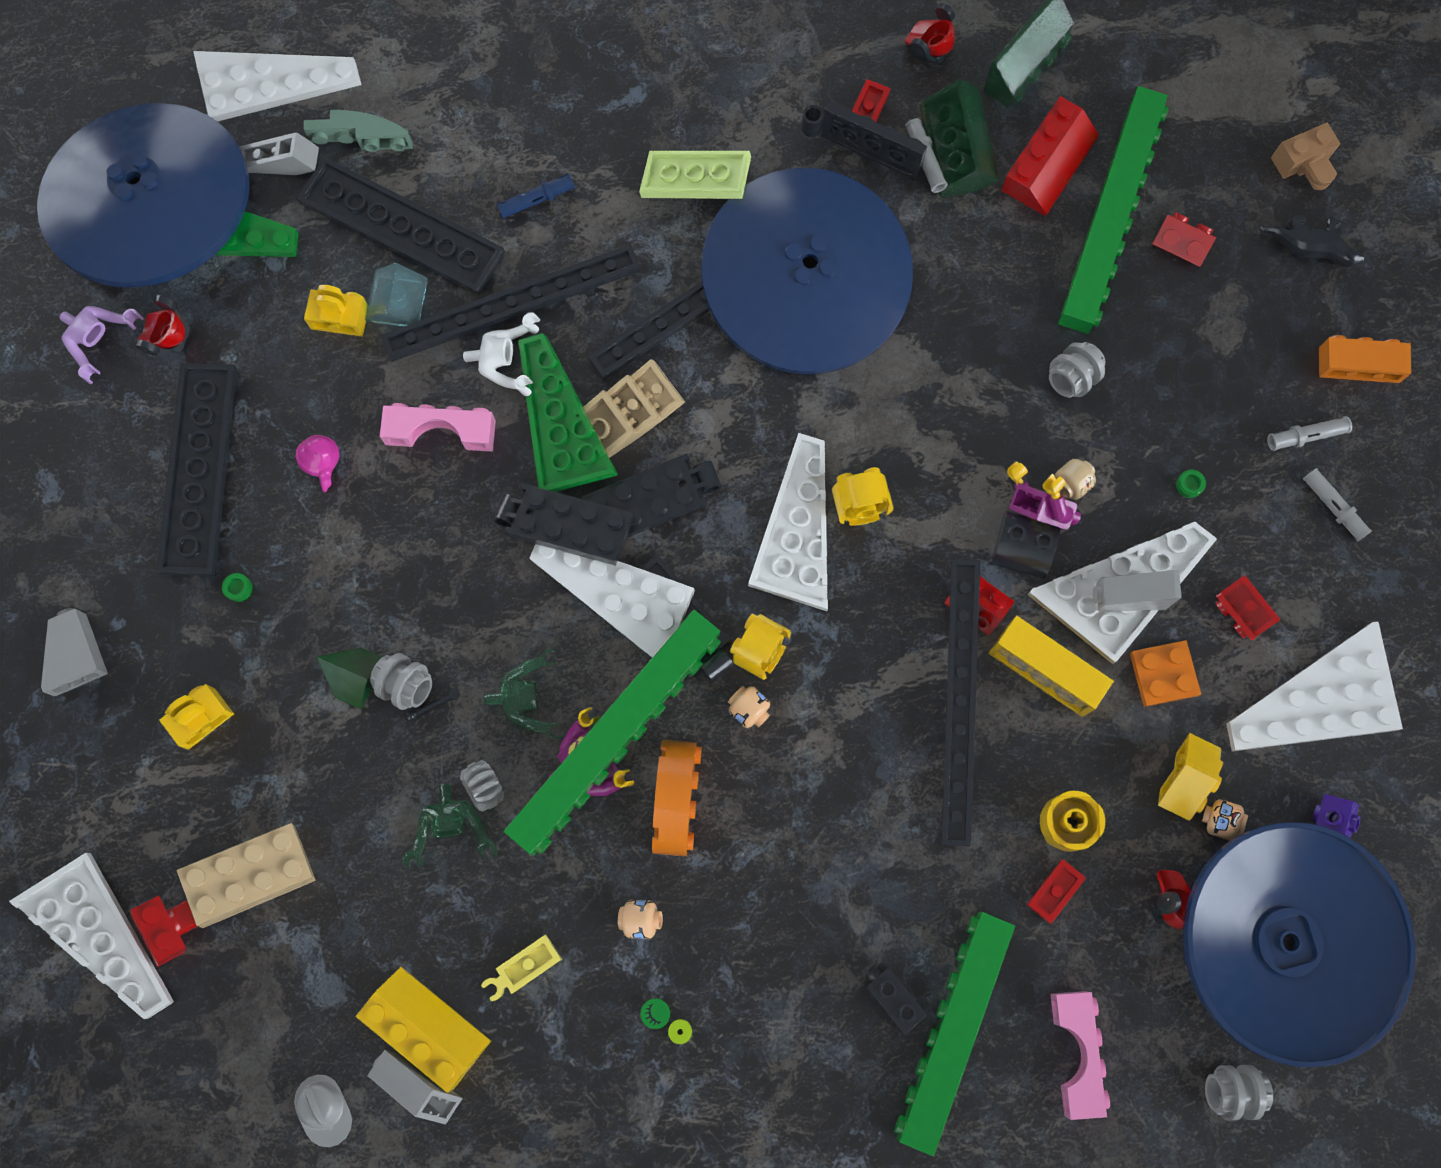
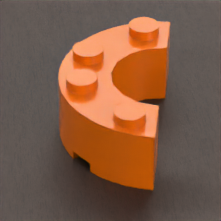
[652,740,702,857]

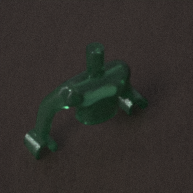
[484,649,564,740]
[403,784,498,869]

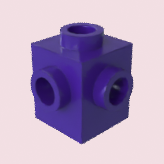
[1313,794,1360,838]

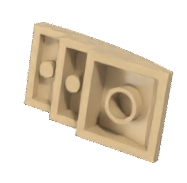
[583,359,685,458]

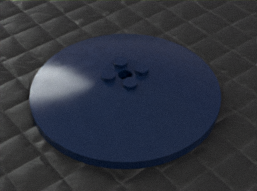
[37,103,249,287]
[701,168,913,374]
[1183,822,1416,1067]

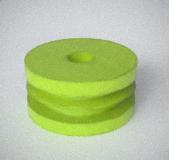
[668,1019,692,1044]

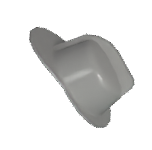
[294,1075,352,1147]

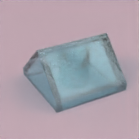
[365,263,428,326]

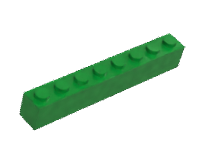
[894,912,1015,1157]

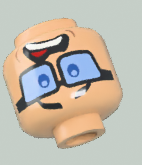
[728,686,770,728]
[1202,799,1248,841]
[618,900,663,939]

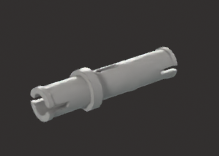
[905,118,948,193]
[1267,416,1352,451]
[1303,468,1372,542]

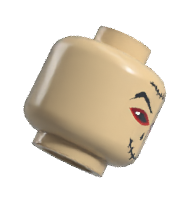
[1055,459,1096,500]

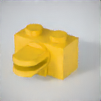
[304,285,369,337]
[159,684,234,750]

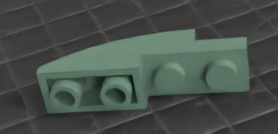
[304,110,413,152]

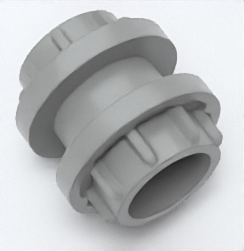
[1049,342,1105,398]
[370,653,432,710]
[1205,1065,1273,1121]

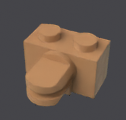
[1271,122,1340,190]

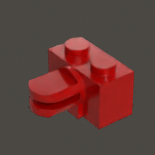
[130,896,197,967]

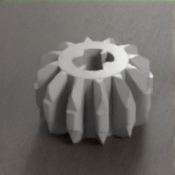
[461,760,504,812]

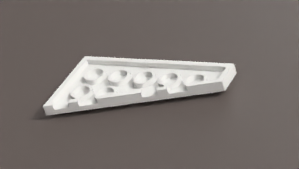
[193,51,362,121]
[748,433,828,611]
[530,544,695,658]
[9,853,174,1019]

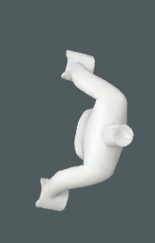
[463,313,540,396]

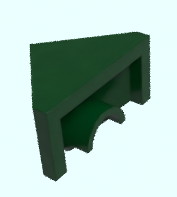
[316,647,382,710]

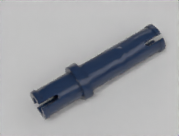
[496,173,575,219]

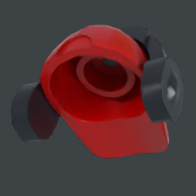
[904,3,955,64]
[135,295,189,356]
[1151,870,1191,929]

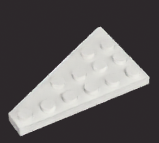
[1028,522,1217,664]
[1226,622,1403,751]

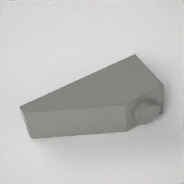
[239,132,319,175]

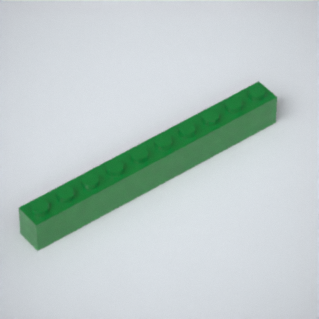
[1058,86,1169,334]
[503,610,721,856]

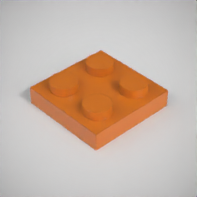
[1130,640,1201,707]

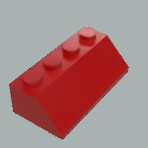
[1001,96,1099,217]

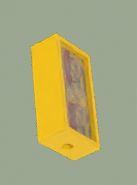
[988,615,1114,717]

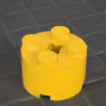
[832,467,893,526]
[730,613,791,680]
[1040,791,1105,852]

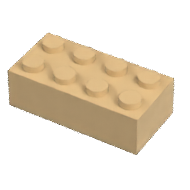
[177,823,316,928]

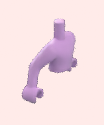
[60,306,144,384]

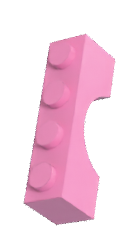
[380,403,496,451]
[1050,991,1110,1120]

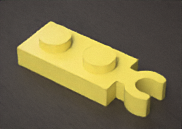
[481,935,562,1001]

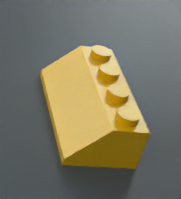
[356,967,491,1093]

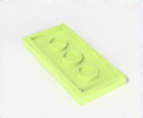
[639,151,751,199]

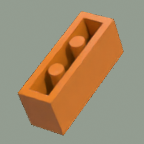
[1319,335,1411,383]

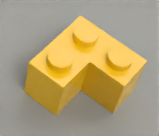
[1158,733,1223,821]

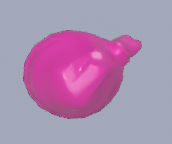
[296,435,340,492]

